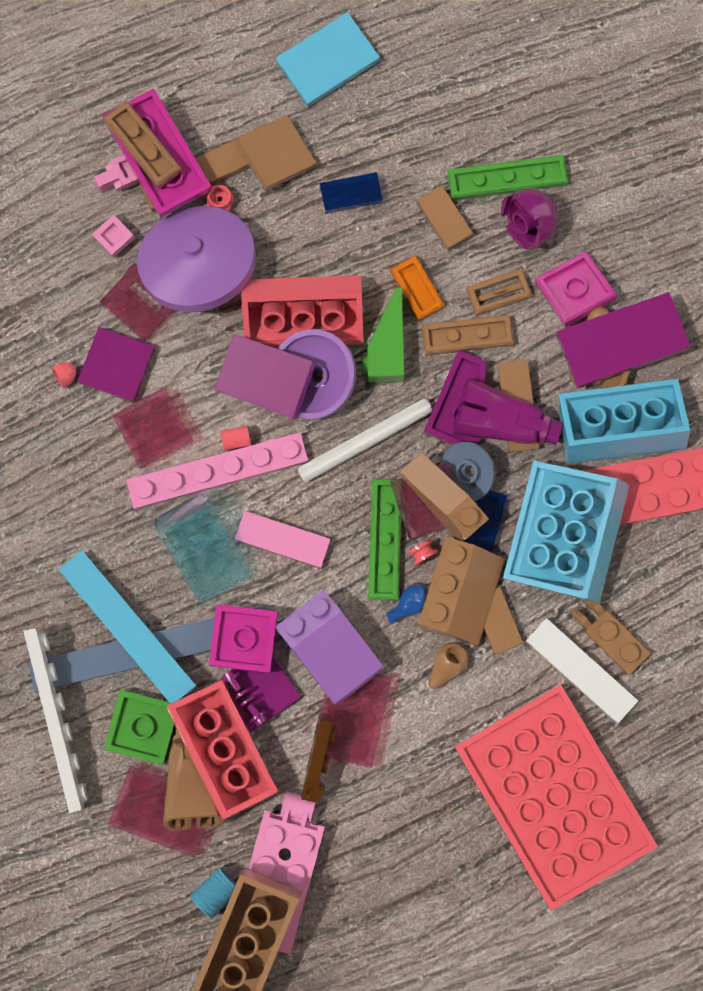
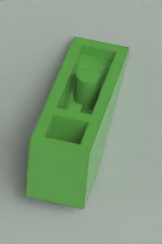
[362,288,404,383]

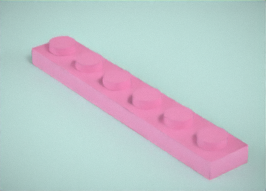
[126,432,308,510]

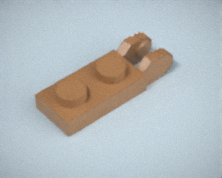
[569,600,651,676]

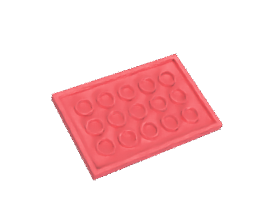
[454,684,658,911]

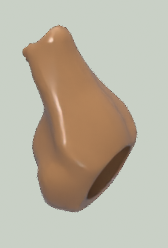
[429,643,468,689]

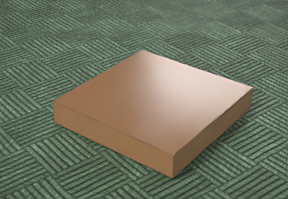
[236,115,316,191]

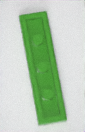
[447,155,568,201]
[368,479,402,601]

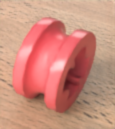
[408,539,439,566]

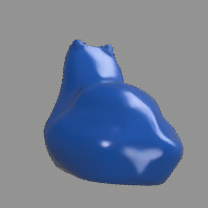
[386,583,428,624]

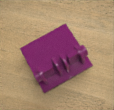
[216,658,301,733]

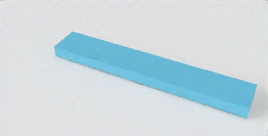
[58,550,197,704]

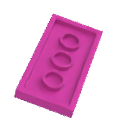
[102,88,212,218]

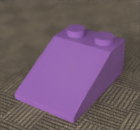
[275,589,384,706]

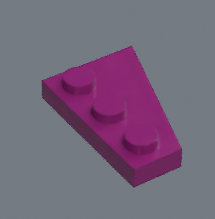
[424,350,486,445]

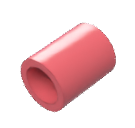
[221,425,251,451]

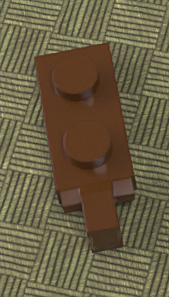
[301,712,337,803]

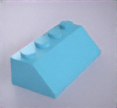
[558,379,690,464]

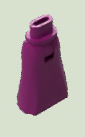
[452,378,562,445]

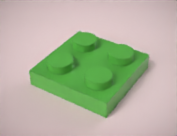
[103,690,175,765]

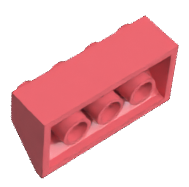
[241,275,364,348]
[166,680,278,820]

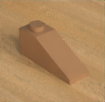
[398,453,488,541]

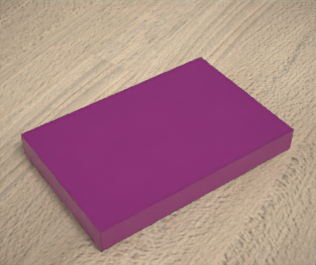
[214,334,316,419]

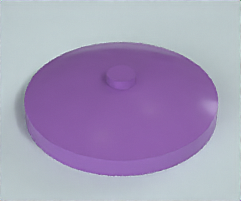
[137,206,256,312]

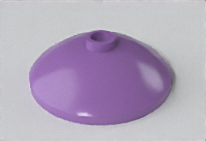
[278,329,356,420]

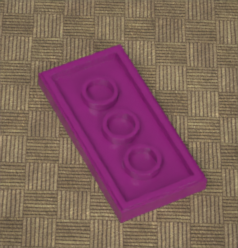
[556,292,691,389]

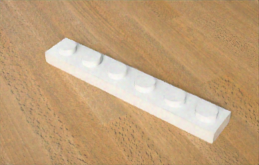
[23,628,88,813]

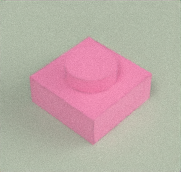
[92,215,135,258]

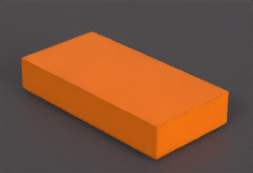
[390,255,445,322]

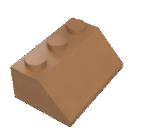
[418,536,505,646]

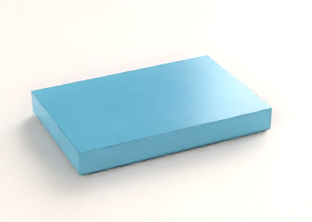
[275,12,380,107]

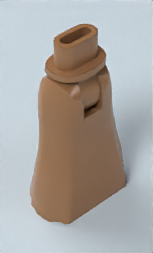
[163,726,225,831]

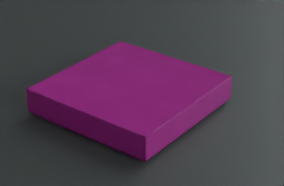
[77,327,155,403]

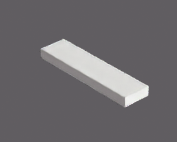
[525,618,638,724]

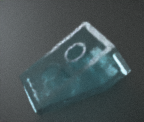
[153,490,253,604]

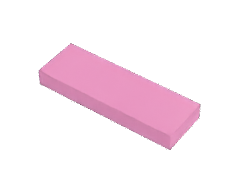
[235,511,331,569]

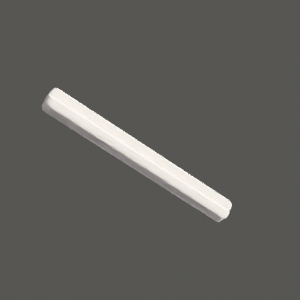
[298,398,433,482]

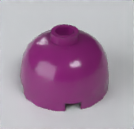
[501,188,558,250]

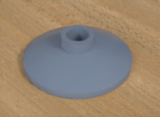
[440,442,495,501]

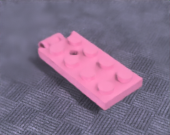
[249,791,325,954]

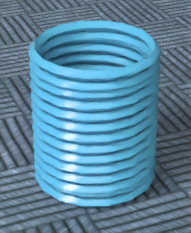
[190,867,236,919]

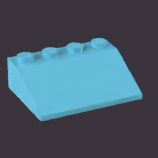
[503,461,630,603]

